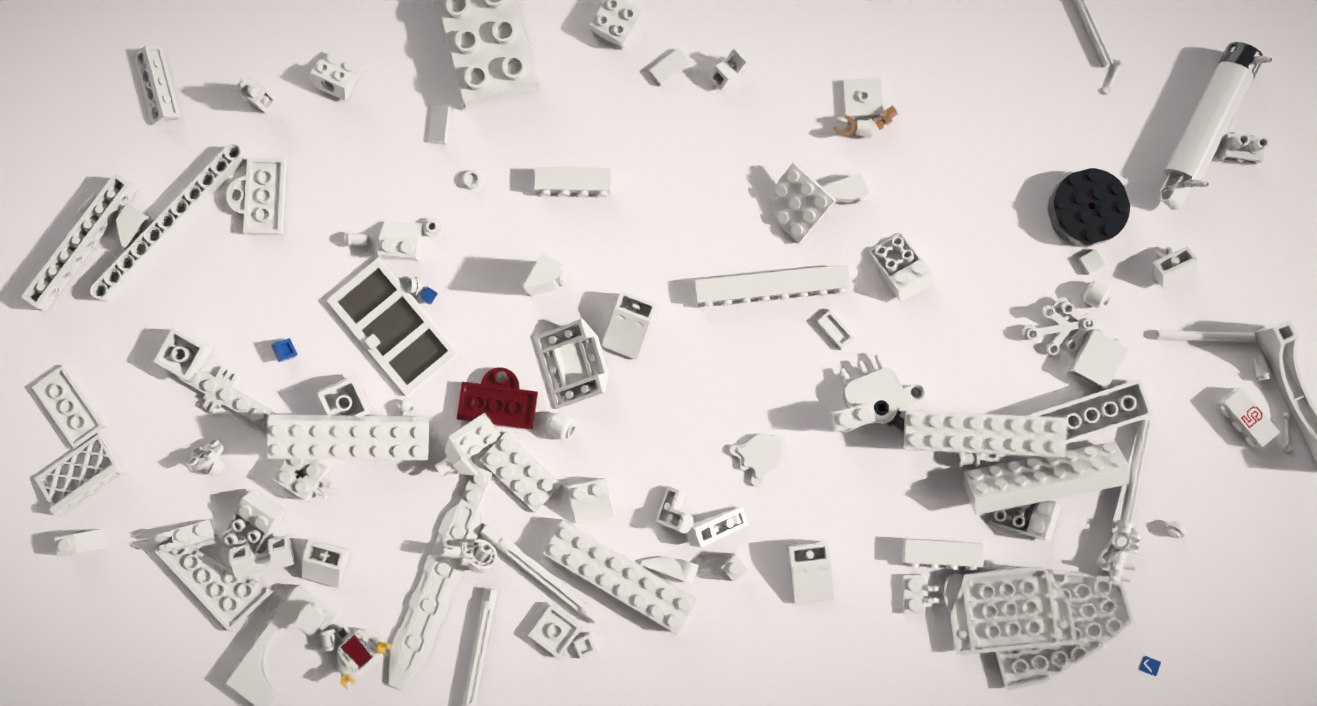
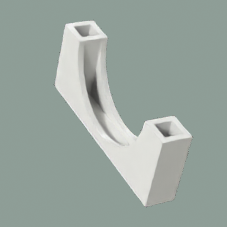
[225,585,338,706]

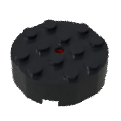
[1047,168,1130,247]

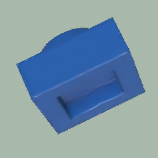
[271,338,298,362]

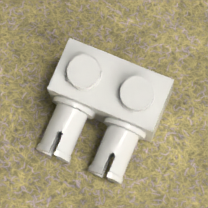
[1218,132,1270,166]

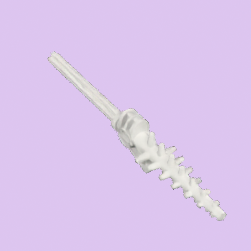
[1096,419,1151,649]

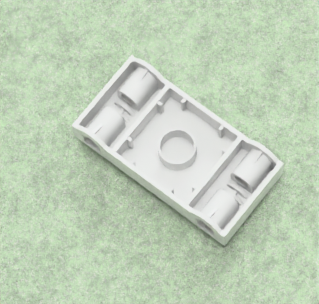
[437,0,540,108]

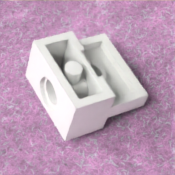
[310,50,363,101]

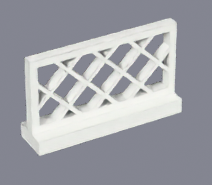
[35,434,126,517]

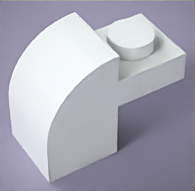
[708,46,750,91]

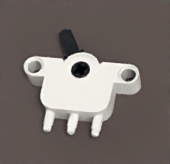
[839,353,925,433]

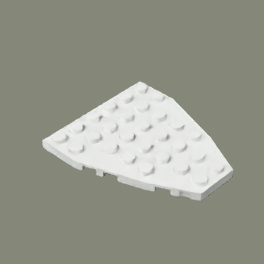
[994,566,1134,691]

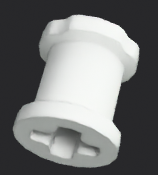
[957,452,980,467]
[318,629,339,652]

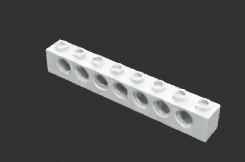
[21,173,138,311]

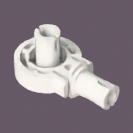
[441,539,498,574]

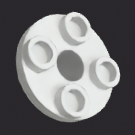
[187,439,225,476]

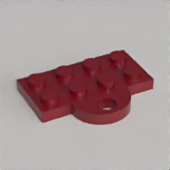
[456,367,539,430]

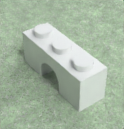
[229,535,295,579]

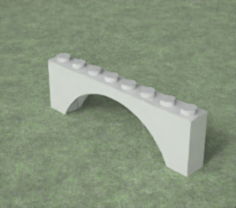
[1254,320,1317,464]

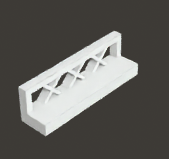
[134,45,181,125]

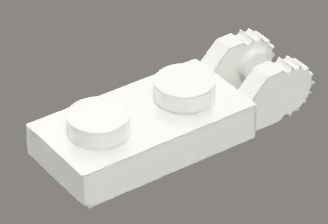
[155,519,215,553]

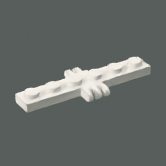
[164,366,274,427]

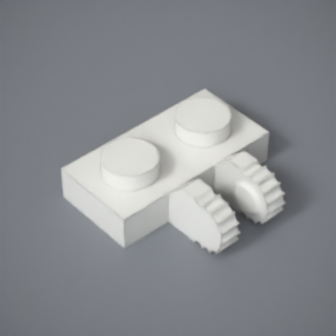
[902,575,939,615]

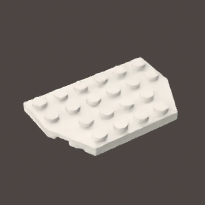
[951,565,1077,655]

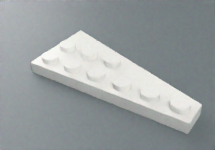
[151,539,274,633]

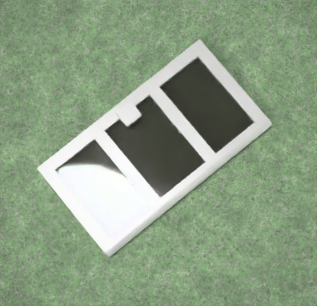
[326,257,460,396]

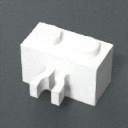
[1152,246,1198,288]

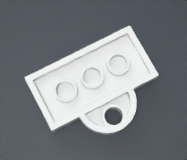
[226,158,287,235]

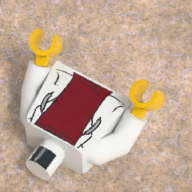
[337,626,392,689]

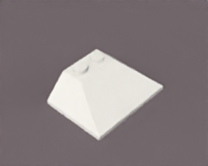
[534,319,609,409]

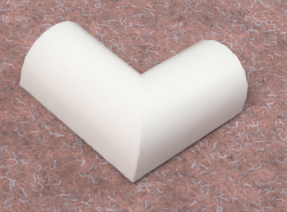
[655,486,694,533]

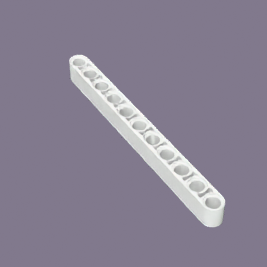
[90,143,246,301]

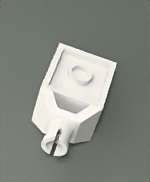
[435,413,502,478]

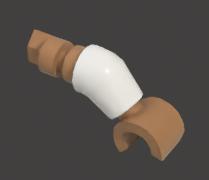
[833,105,898,138]

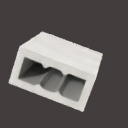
[1068,329,1129,390]

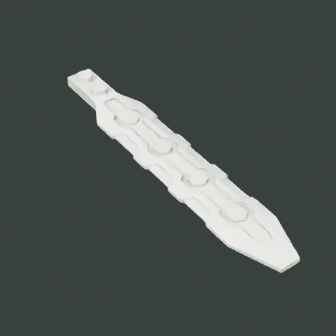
[388,466,493,690]

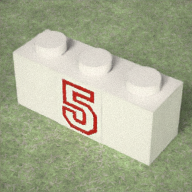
[1217,387,1280,448]

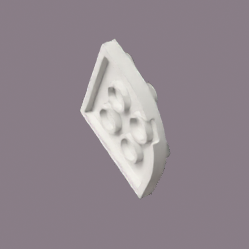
[772,162,837,244]

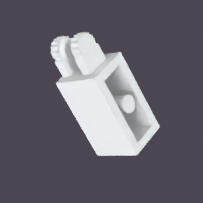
[237,76,277,113]

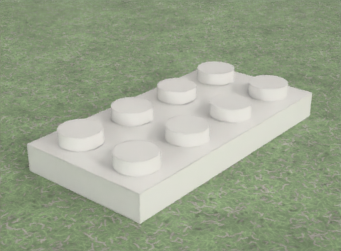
[480,432,562,513]

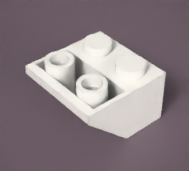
[302,540,350,588]

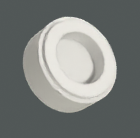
[463,170,482,190]

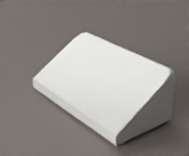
[428,104,451,144]

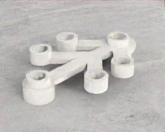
[1022,302,1098,355]

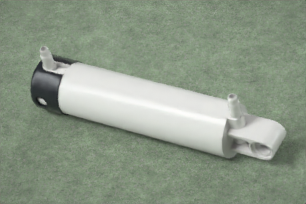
[1158,42,1273,210]

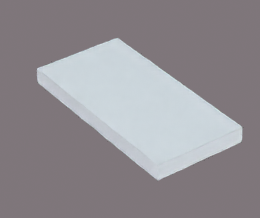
[31,365,107,449]

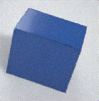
[420,286,438,304]

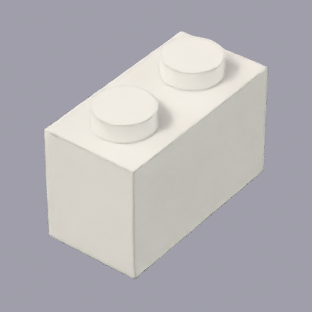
[830,403,875,432]

